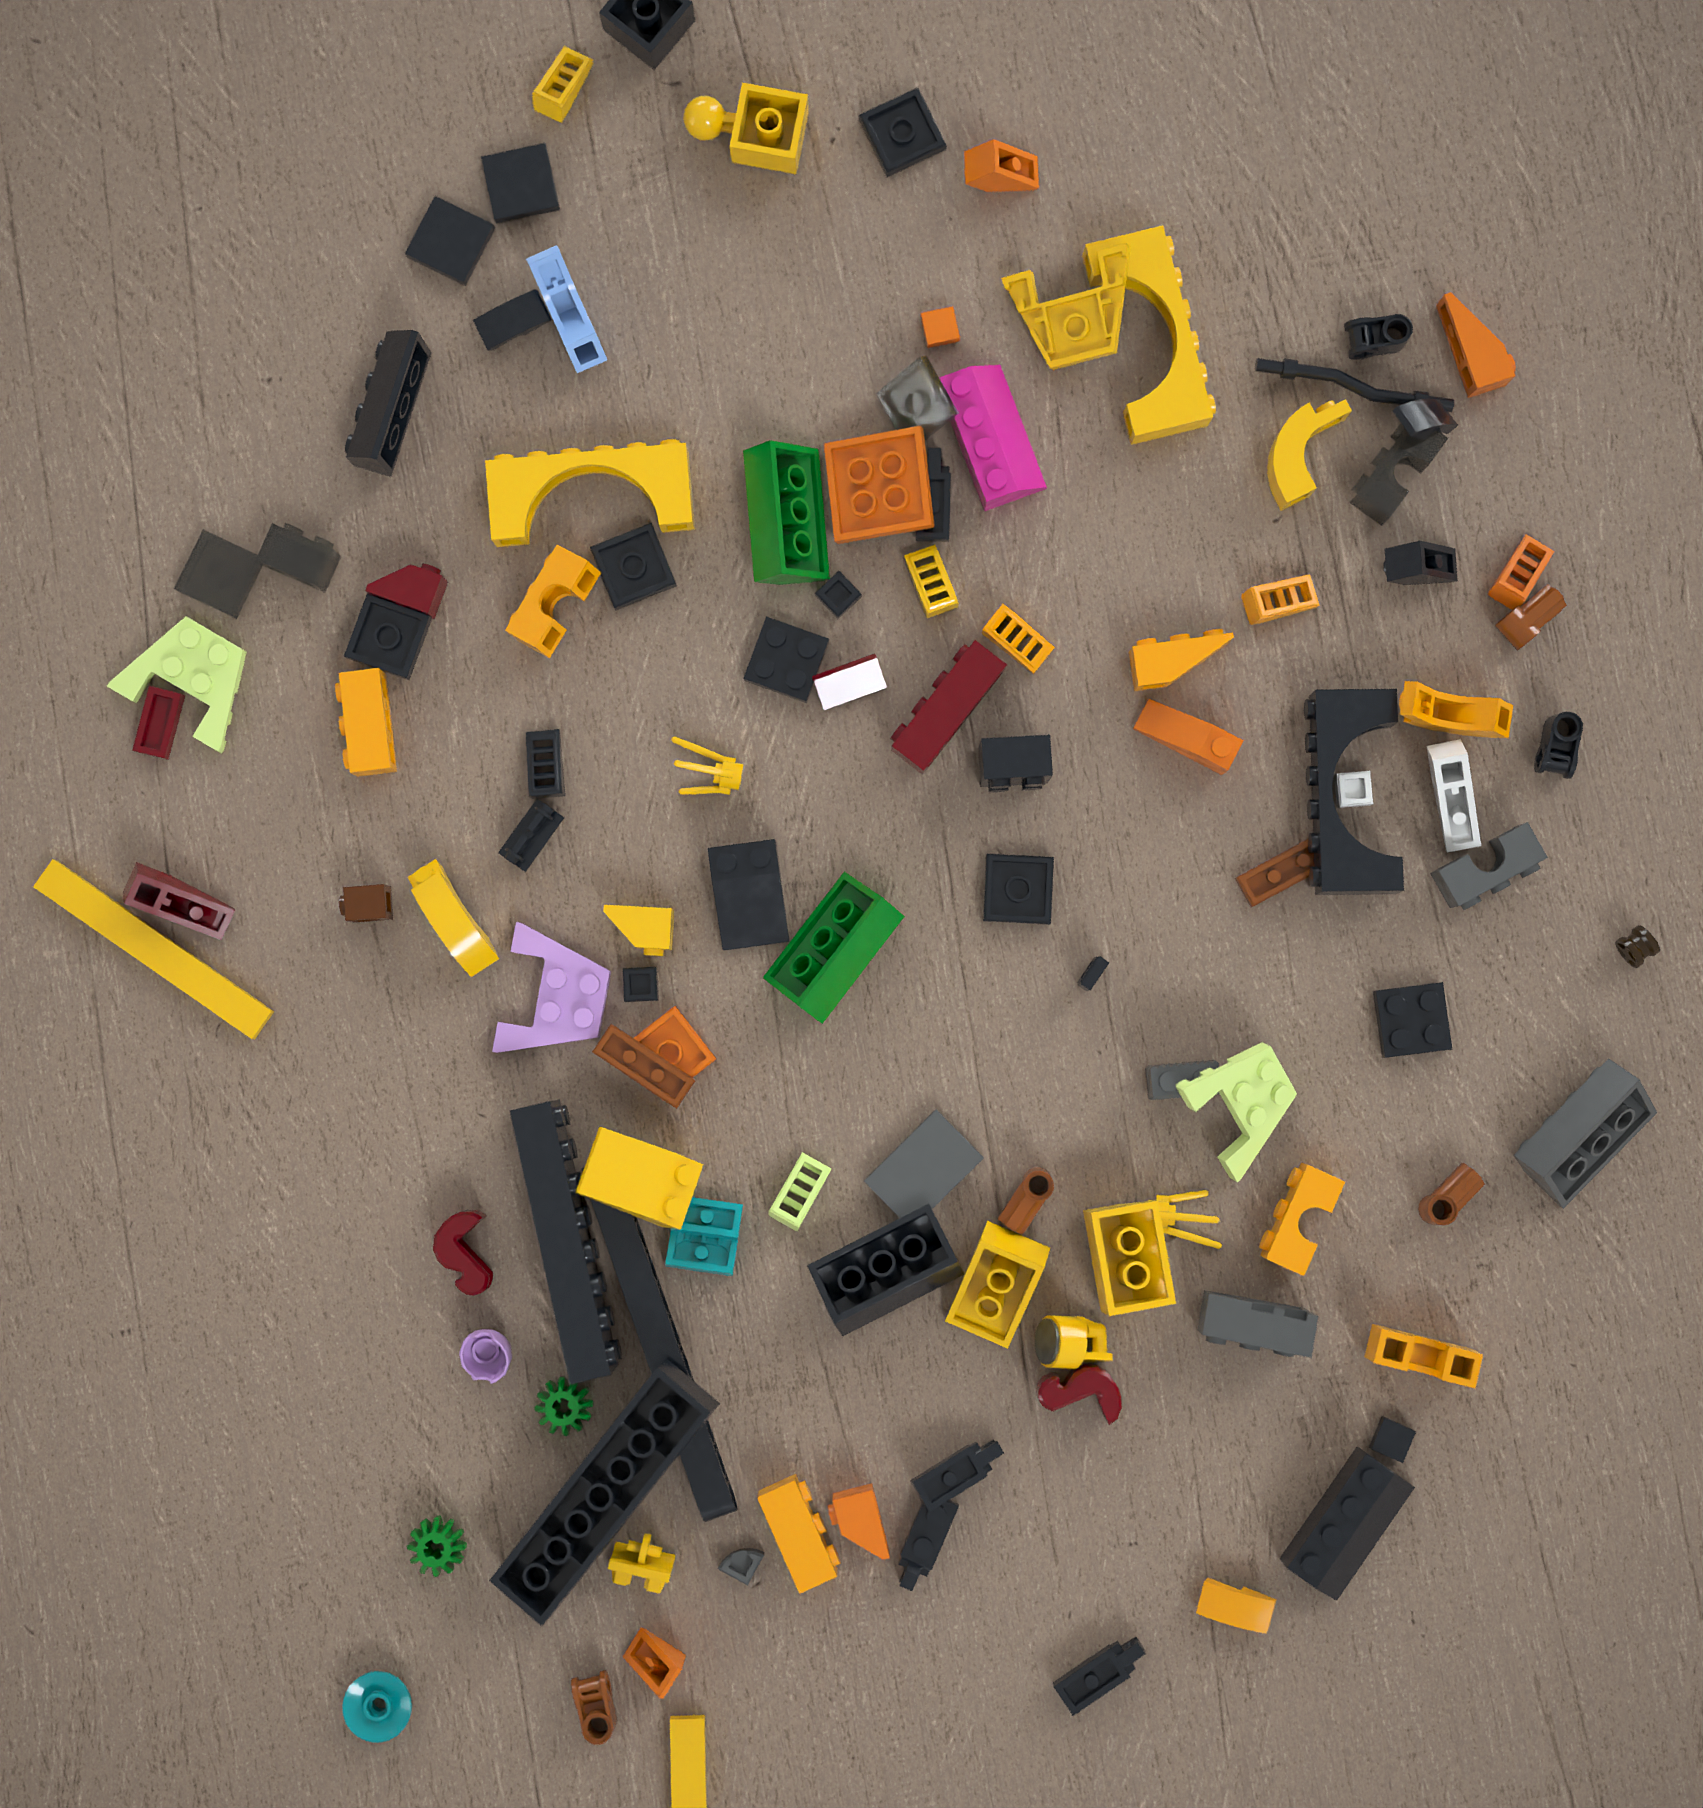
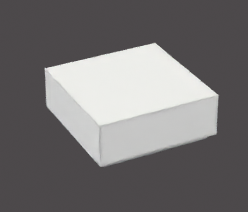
[1334,771,1373,808]

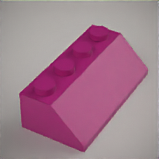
[938,365,1047,512]

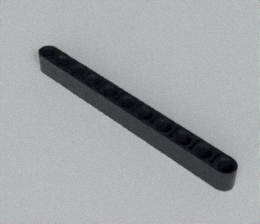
[581,1167,738,1522]

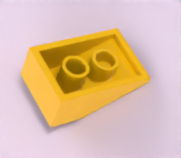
[576,1127,703,1230]
[945,1220,1050,1349]

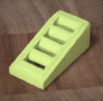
[768,1152,831,1231]

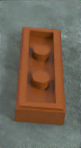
[1235,839,1314,907]
[592,1024,696,1109]

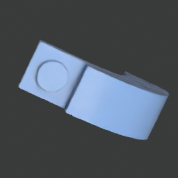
[526,245,607,373]

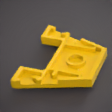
[1001,243,1130,370]

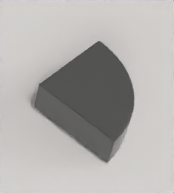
[718,1548,765,1586]

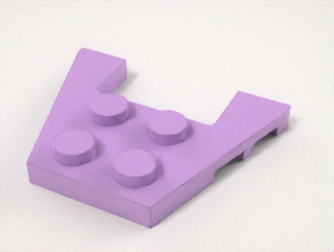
[492,922,611,1053]

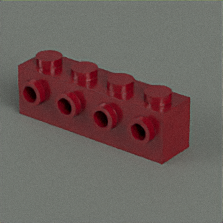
[890,640,1007,775]

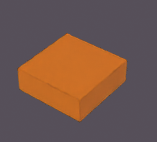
[920,306,960,348]

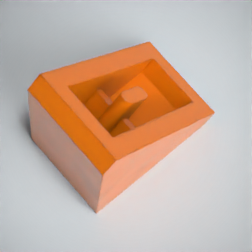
[623,1628,686,1699]

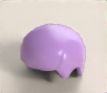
[459,1329,512,1383]

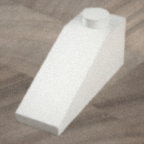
[1427,739,1481,852]

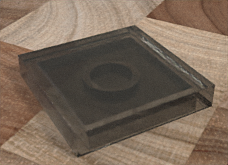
[876,355,959,441]
[174,530,265,619]

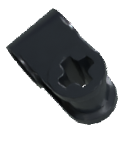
[1344,314,1413,360]
[1534,712,1583,779]

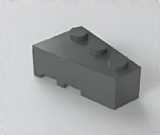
[1197,1290,1318,1358]

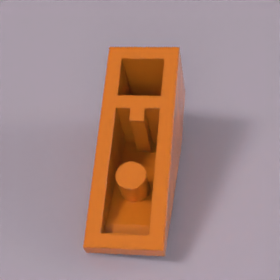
[1436,292,1516,398]
[1133,699,1244,775]

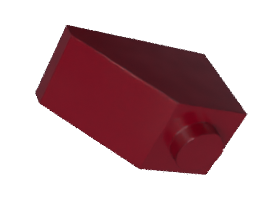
[365,563,448,620]

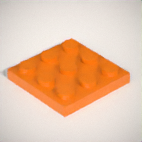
[824,426,934,544]

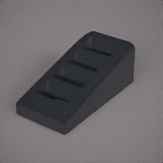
[526,729,566,799]

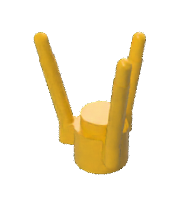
[671,736,743,795]
[1148,1190,1222,1249]

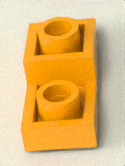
[1196,1577,1277,1634]

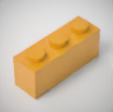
[335,668,397,777]
[757,1474,841,1594]

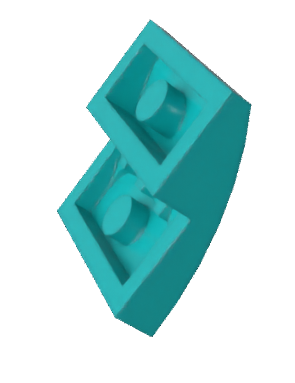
[665,1197,743,1276]

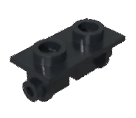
[498,798,564,872]

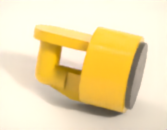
[1035,1315,1113,1369]

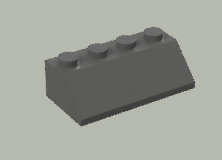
[1514,1058,1657,1209]

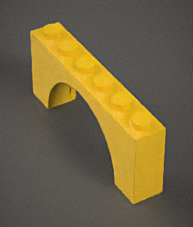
[1082,225,1216,445]
[485,439,695,547]

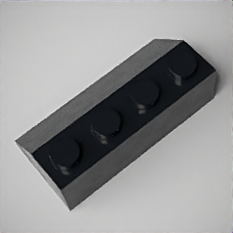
[345,330,431,477]
[807,1204,965,1336]
[1279,1446,1415,1601]

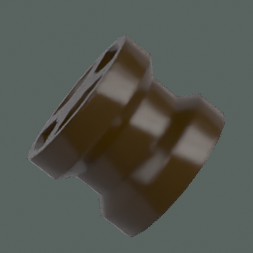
[1615,925,1660,968]

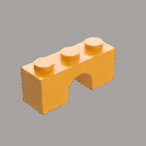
[505,545,601,658]
[1259,1163,1345,1276]
[1364,1324,1483,1389]

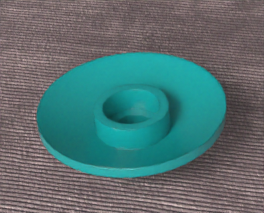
[342,1671,412,1743]

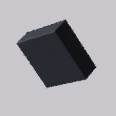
[815,571,862,619]
[1077,956,1109,991]
[623,967,659,1002]
[1369,1416,1416,1463]

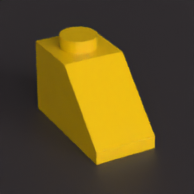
[603,905,675,956]

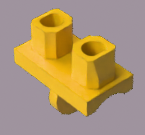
[608,1533,676,1594]

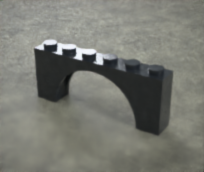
[1304,689,1404,895]

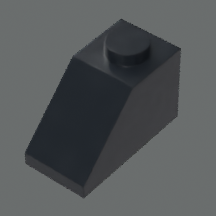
[1383,541,1458,585]

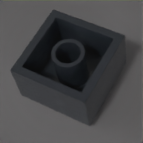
[599,0,696,70]
[978,735,1053,792]

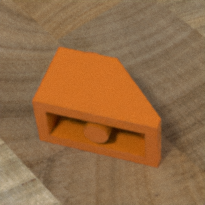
[964,139,1039,192]
[828,1483,890,1560]

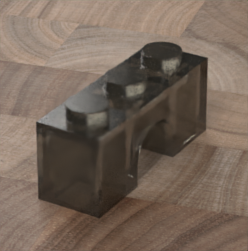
[1349,423,1448,526]

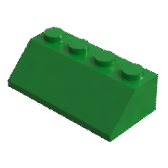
[743,440,830,585]
[763,872,905,1024]

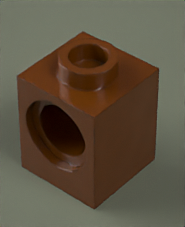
[339,884,393,923]

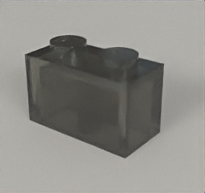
[256,523,341,593]

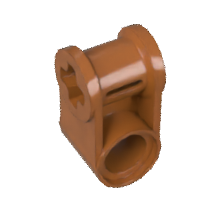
[571,1670,617,1745]

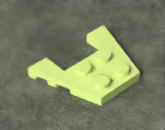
[107,617,247,753]
[1175,1042,1297,1182]

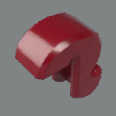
[433,1210,493,1296]
[1036,1363,1122,1425]

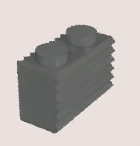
[1145,1060,1219,1100]

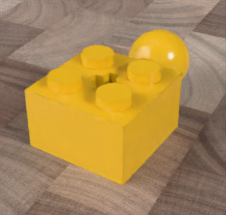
[683,82,809,174]

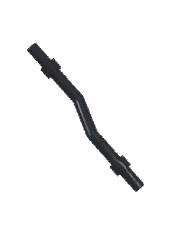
[1255,358,1454,412]

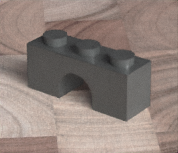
[1430,822,1548,910]

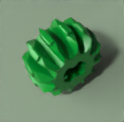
[534,1376,594,1436]
[407,1515,467,1577]

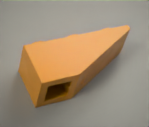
[1129,629,1234,691]

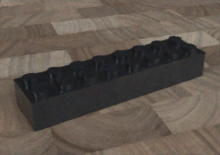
[509,1099,622,1384]
[489,1359,720,1627]

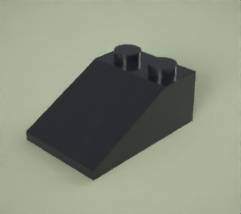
[707,839,790,951]

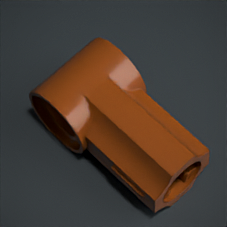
[1495,584,1567,651]
[1418,1163,1485,1225]
[997,1167,1054,1235]

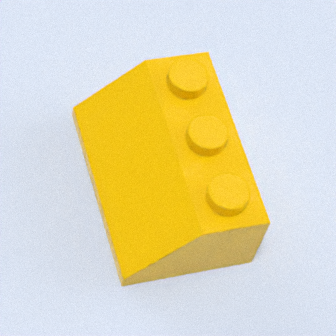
[1083,1200,1176,1316]

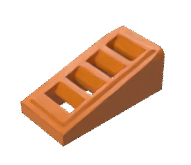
[1488,534,1555,610]

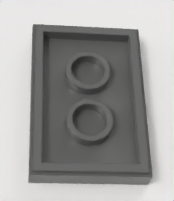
[864,1109,984,1218]

